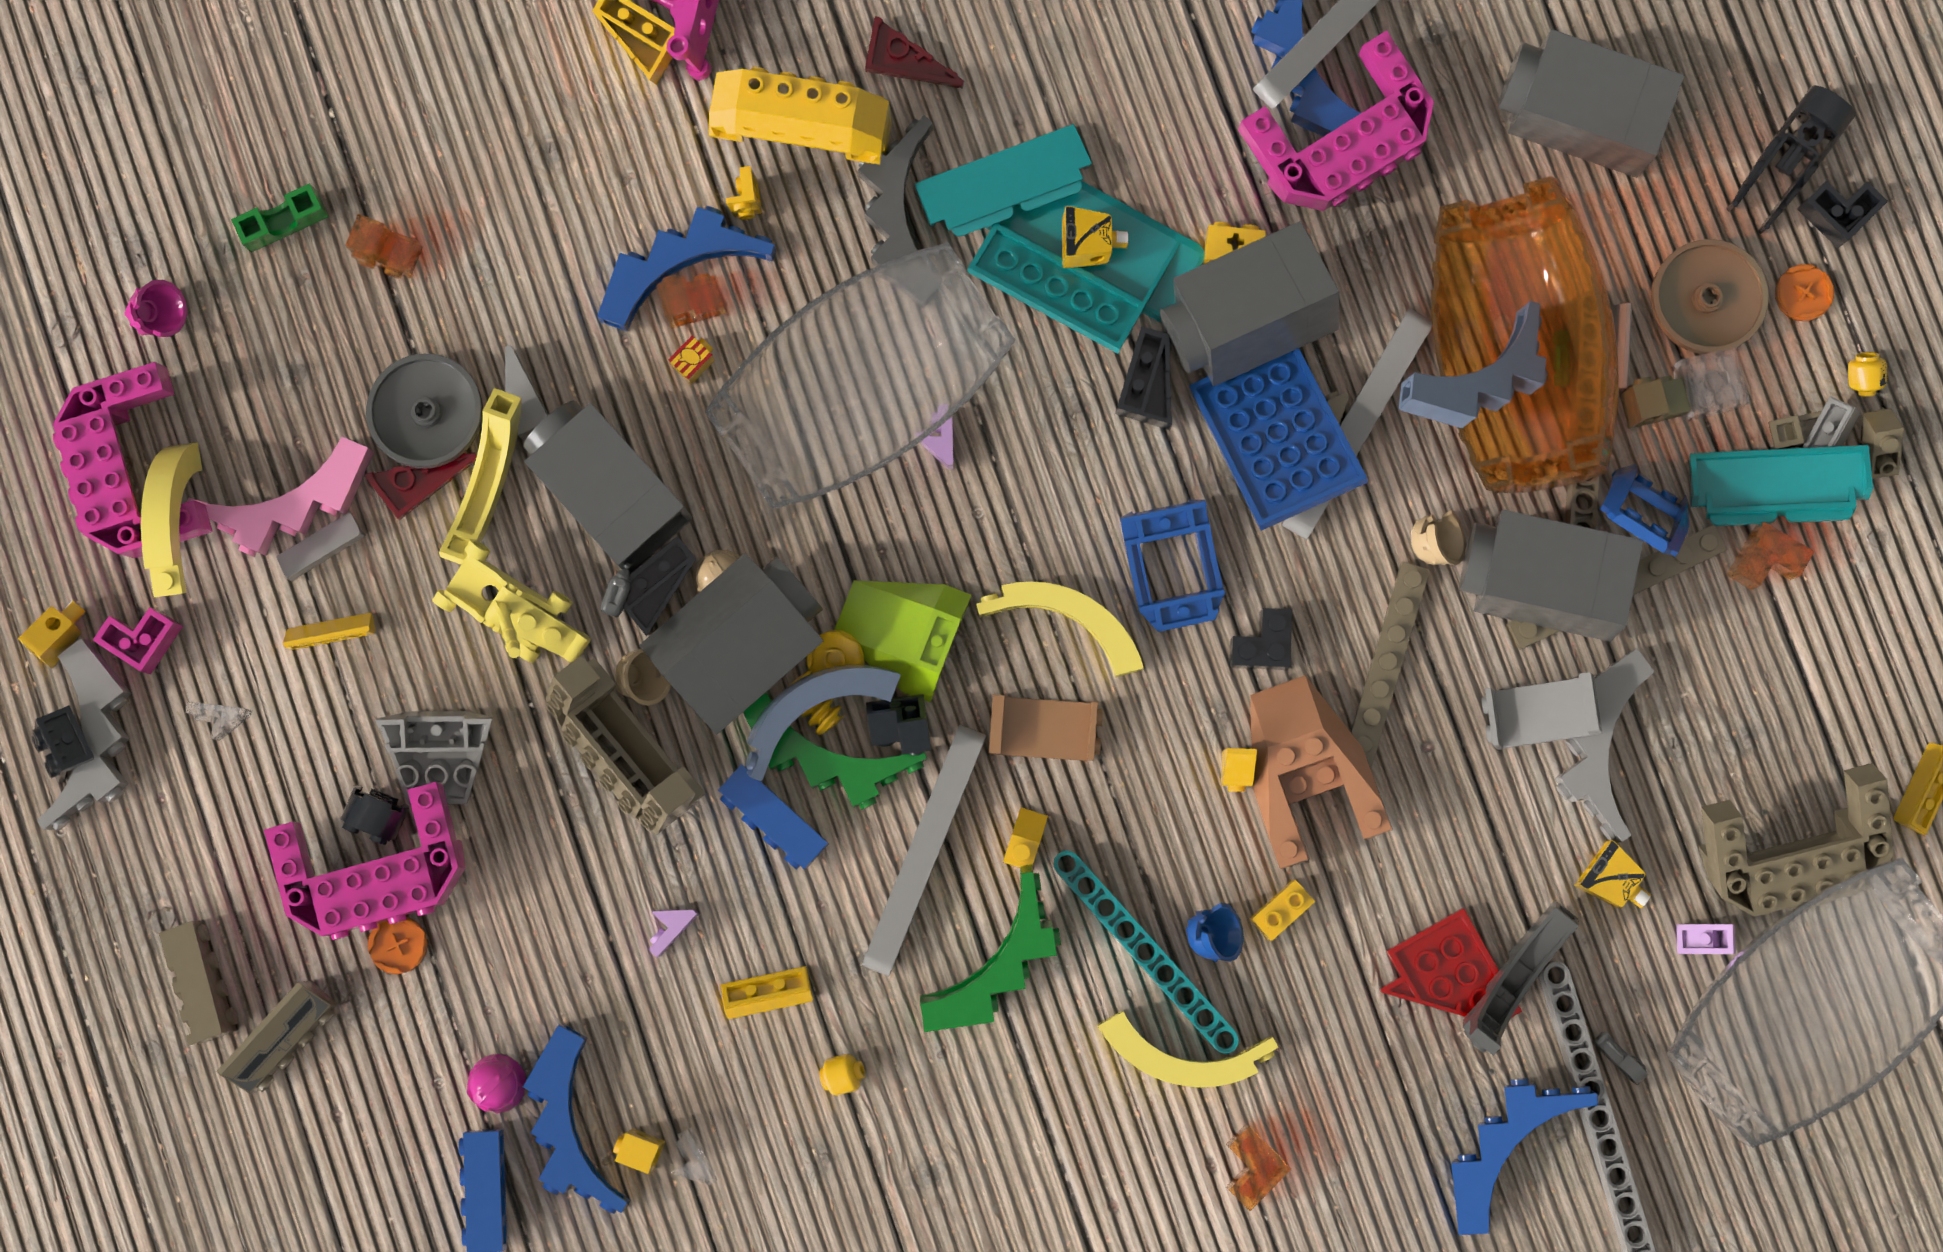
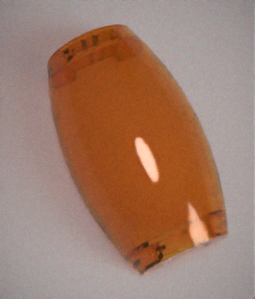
[1431,176,1619,493]

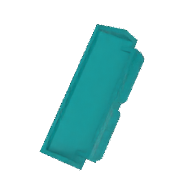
[914,124,1092,237]
[1689,445,1873,526]

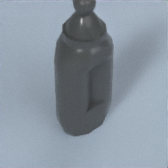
[601,562,631,617]

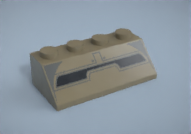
[216,981,337,1094]

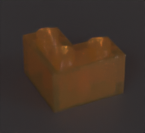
[345,214,423,279]
[657,273,727,329]
[1727,522,1815,590]
[1226,1124,1291,1211]

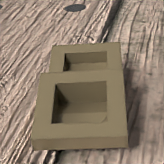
[1768,411,1822,449]

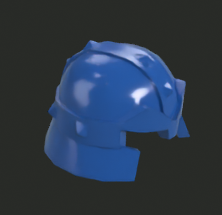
[1186,902,1244,962]

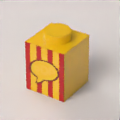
[668,336,715,385]

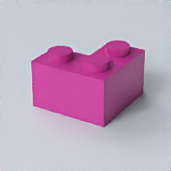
[93,607,183,675]

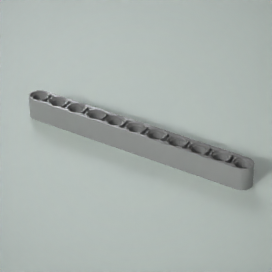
[1538,961,1656,1252]

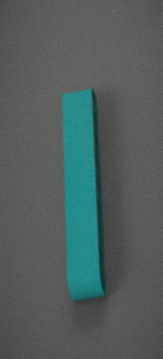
[1053,850,1239,1054]

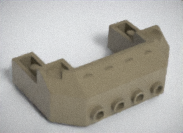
[546,655,706,835]
[1699,763,1894,916]

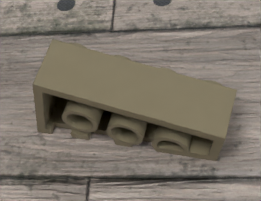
[159,921,238,1046]

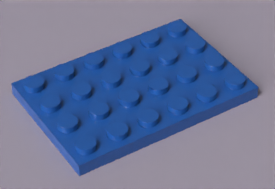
[1189,348,1368,531]

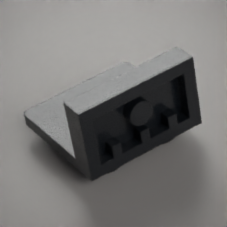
[31,705,94,783]

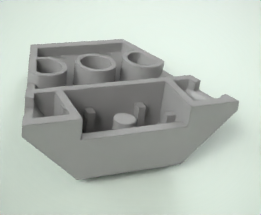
[375,711,493,804]

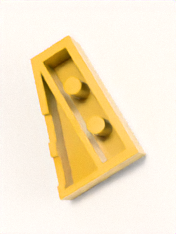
[592,0,675,85]

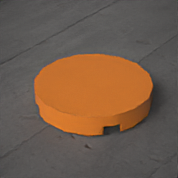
[1775,264,1834,322]
[368,917,428,974]

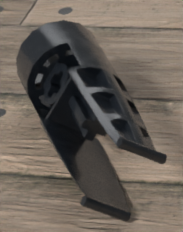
[1727,85,1856,234]

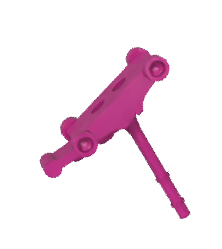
[651,0,719,81]

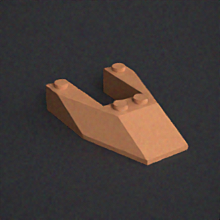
[1250,675,1393,869]

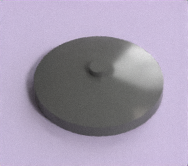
[366,353,483,469]

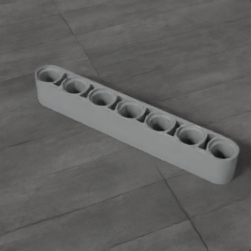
[1252,0,1380,110]

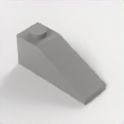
[505,345,549,440]

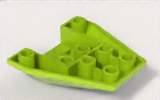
[834,580,972,703]

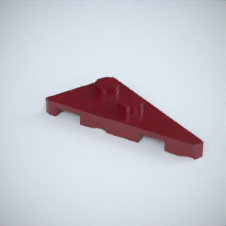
[865,16,964,89]
[364,452,477,520]

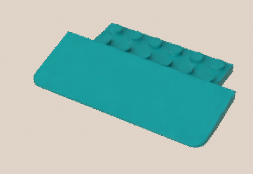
[967,181,1204,354]

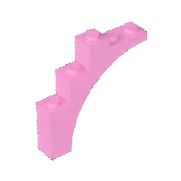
[187,437,374,557]

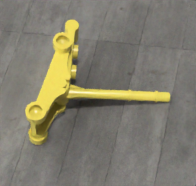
[432,539,591,663]

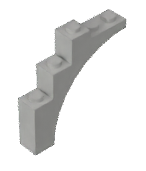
[36,638,132,831]
[1554,648,1655,843]

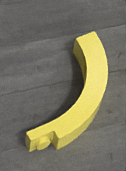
[439,388,521,564]
[141,442,202,597]
[976,581,1144,678]
[1097,1011,1279,1087]

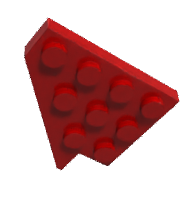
[1379,908,1522,1018]

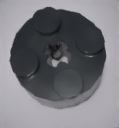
[341,785,409,845]

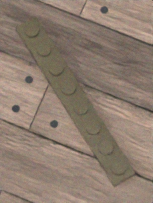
[1507,525,1728,650]
[1351,561,1430,768]

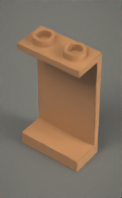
[989,694,1103,761]

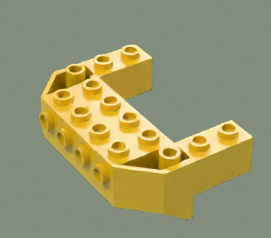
[709,67,892,165]

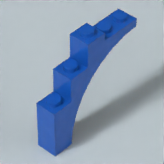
[1251,0,1361,137]
[597,206,776,332]
[523,1023,631,1214]
[1452,1078,1598,1235]

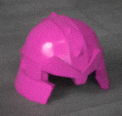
[125,279,187,337]
[467,1054,526,1114]

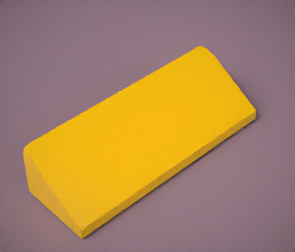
[283,613,376,650]
[1893,743,1943,836]
[720,966,813,1019]

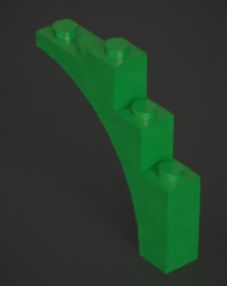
[743,693,928,810]
[920,864,1061,1032]

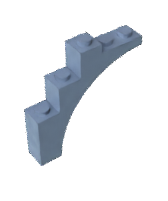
[1399,301,1548,428]

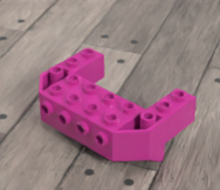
[1238,30,1434,211]
[53,362,213,558]
[264,782,465,940]

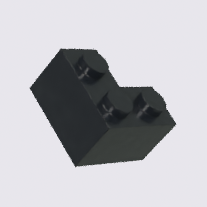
[1797,181,1888,249]
[1229,608,1292,670]
[866,694,931,755]

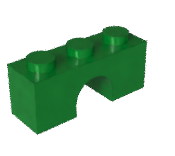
[231,183,329,253]

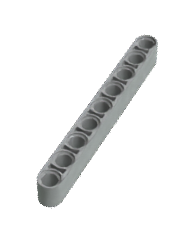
[1282,308,1434,540]
[862,724,987,977]

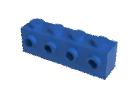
[718,764,829,870]
[459,1129,508,1252]

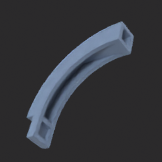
[745,665,901,781]

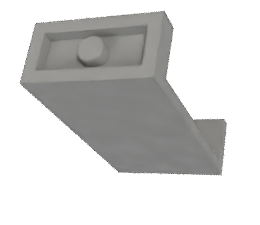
[1482,672,1603,750]

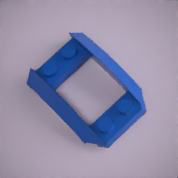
[1600,464,1690,557]
[1120,499,1225,632]

